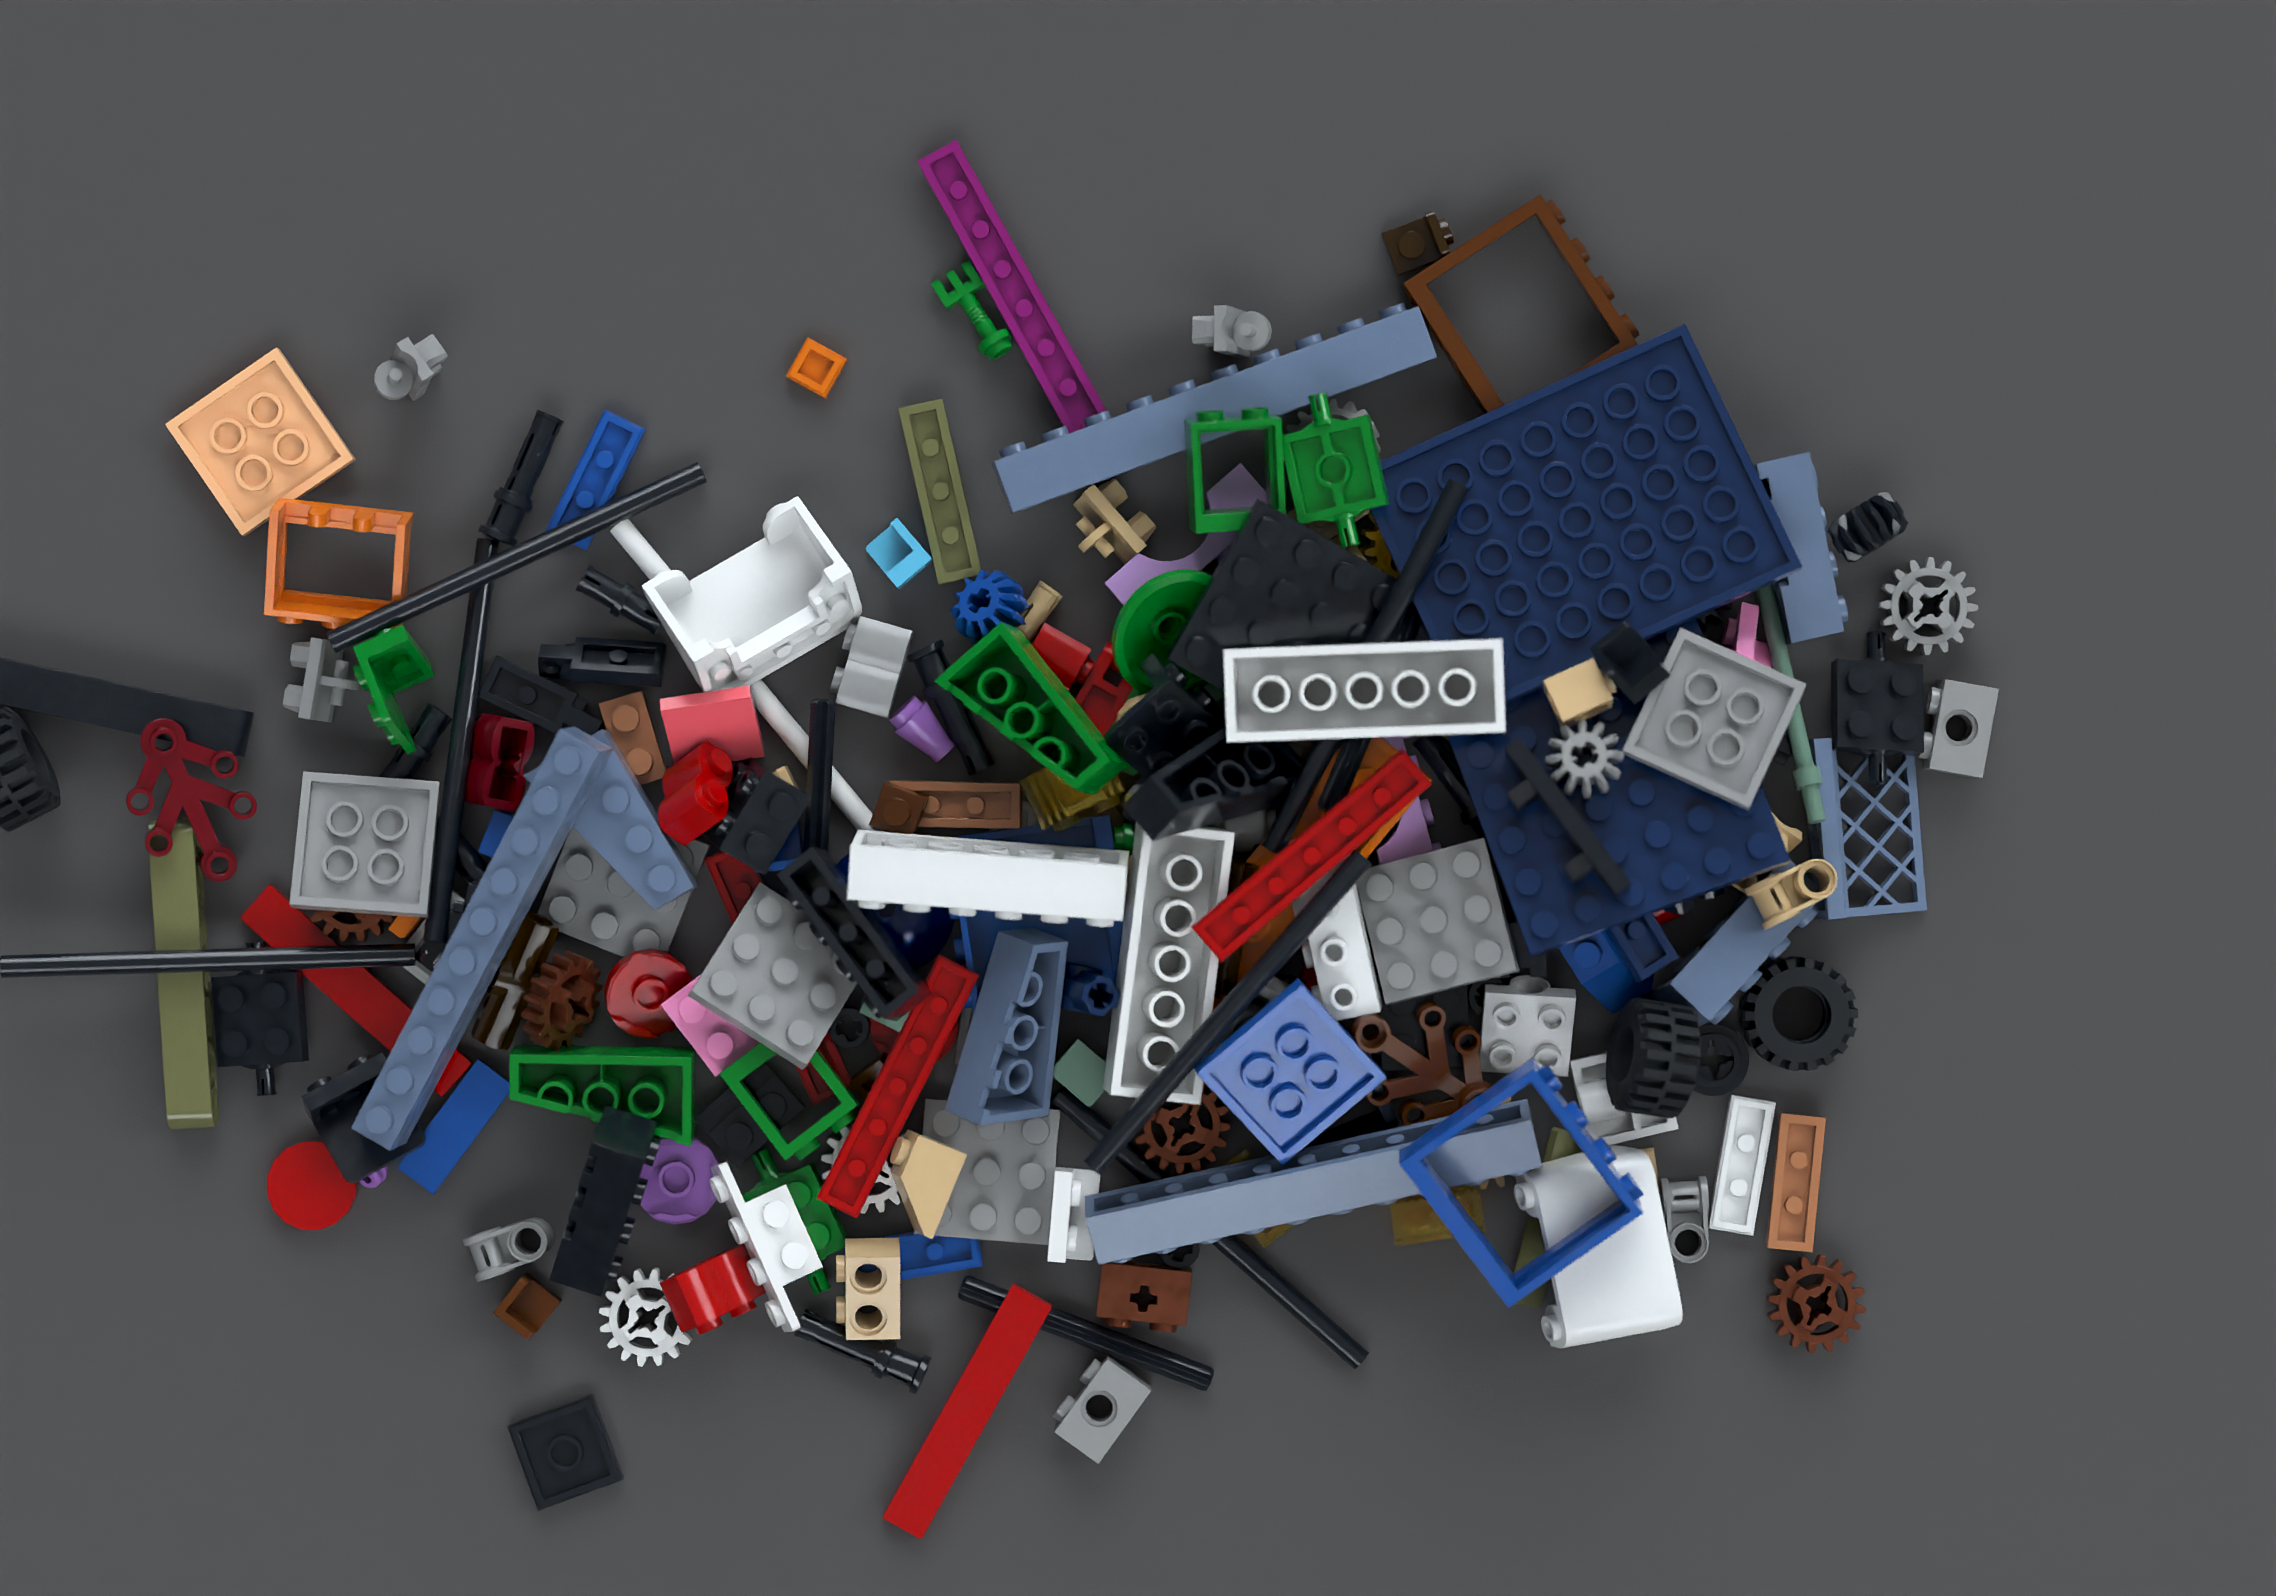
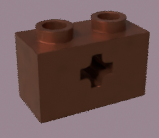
[1096,1261,1192,1333]

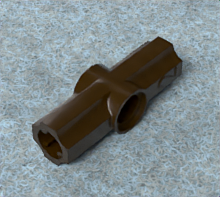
[471,912,559,1050]

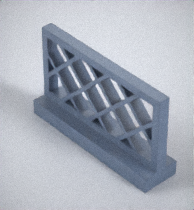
[1806,738,1927,920]

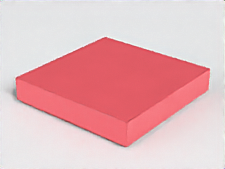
[660,685,765,763]

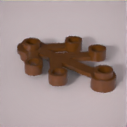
[1351,1002,1492,1126]

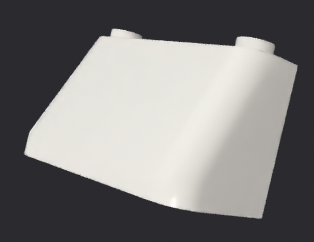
[642,496,862,692]
[1514,1145,1683,1349]

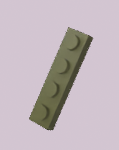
[898,399,982,585]

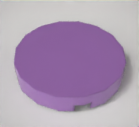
[640,1137,720,1225]

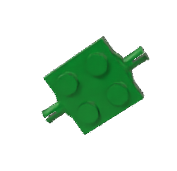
[1282,392,1390,548]
[741,1148,848,1295]

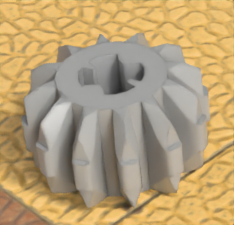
[1545,719,1624,799]

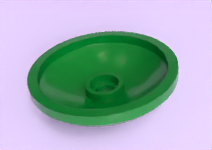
[1112,569,1212,694]

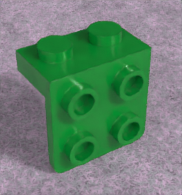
[353,624,435,754]

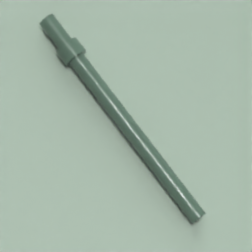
[1756,584,1826,824]

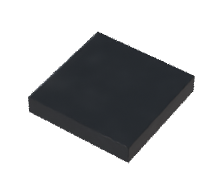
[507,1394,624,1511]

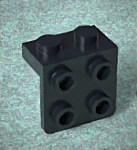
[1104,653,1224,780]
[704,757,812,875]
[301,1053,426,1183]

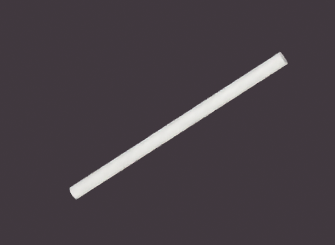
[610,519,884,832]

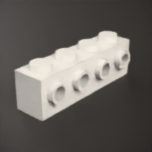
[1289,840,1383,1021]

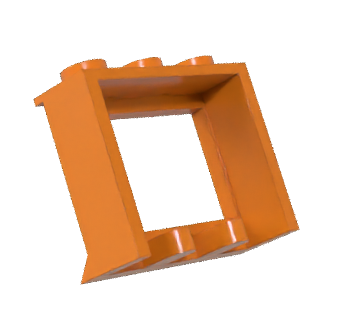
[264,498,414,629]

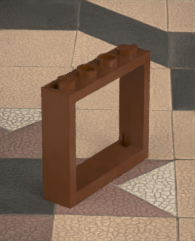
[1401,194,1639,414]

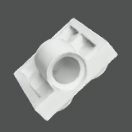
[1479,975,1576,1077]
[1569,1052,1679,1145]

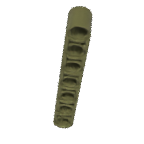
[148,817,219,1130]

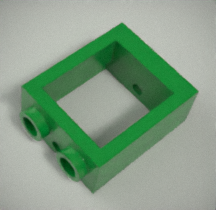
[1184,407,1286,534]
[720,1043,860,1161]

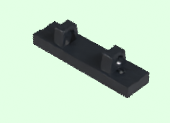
[1505,737,1631,901]

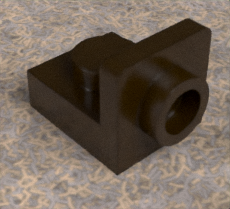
[1381,211,1454,277]

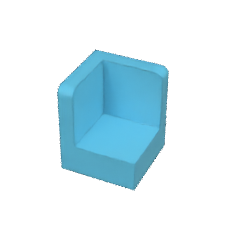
[866,518,933,590]

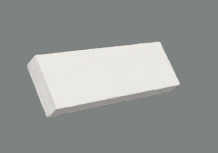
[1708,1094,1776,1236]

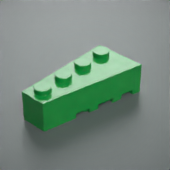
[934,622,1126,795]

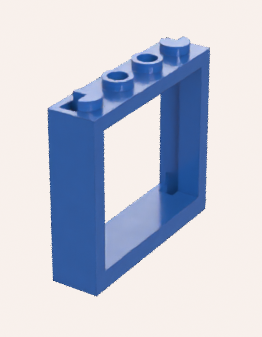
[1399,1057,1644,1308]

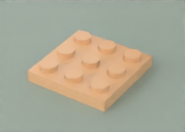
[165,347,356,536]

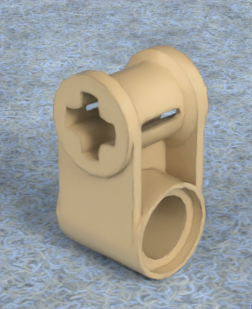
[1744,858,1838,931]

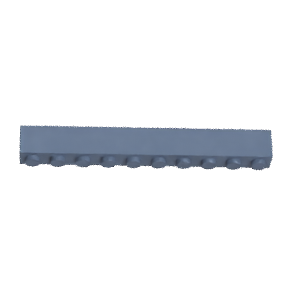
[992,302,1437,515]
[351,727,613,1150]
[1085,1099,1542,1265]

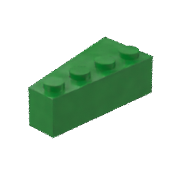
[509,1044,696,1147]

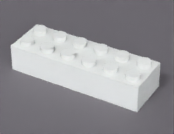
[1223,639,1506,742]
[1103,822,1235,1105]
[847,830,1129,927]

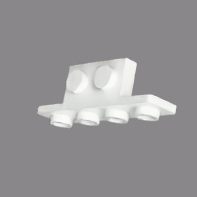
[709,1162,823,1332]

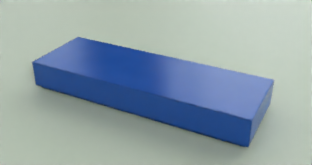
[545,409,646,551]
[397,1058,509,1194]
[843,1231,983,1280]

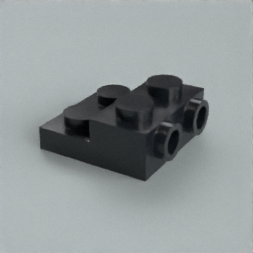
[1370,981,1470,1071]

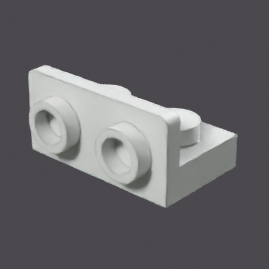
[1047,1167,1100,1263]

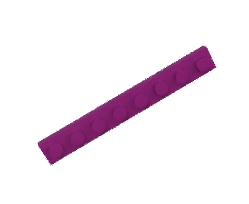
[917,140,1107,434]

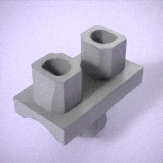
[1192,305,1272,358]
[373,334,448,401]
[283,637,359,723]

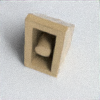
[890,1129,967,1239]

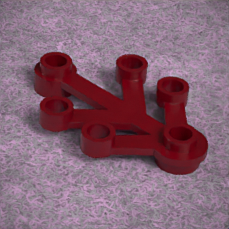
[126,718,257,882]

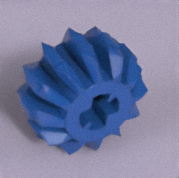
[949,570,1030,644]

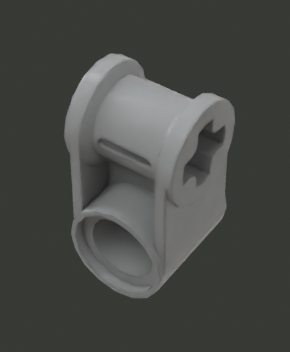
[1659,1176,1709,1263]
[462,1217,555,1282]

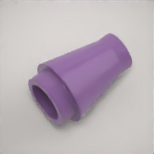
[889,695,955,763]

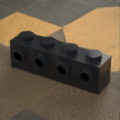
[777,846,932,1021]

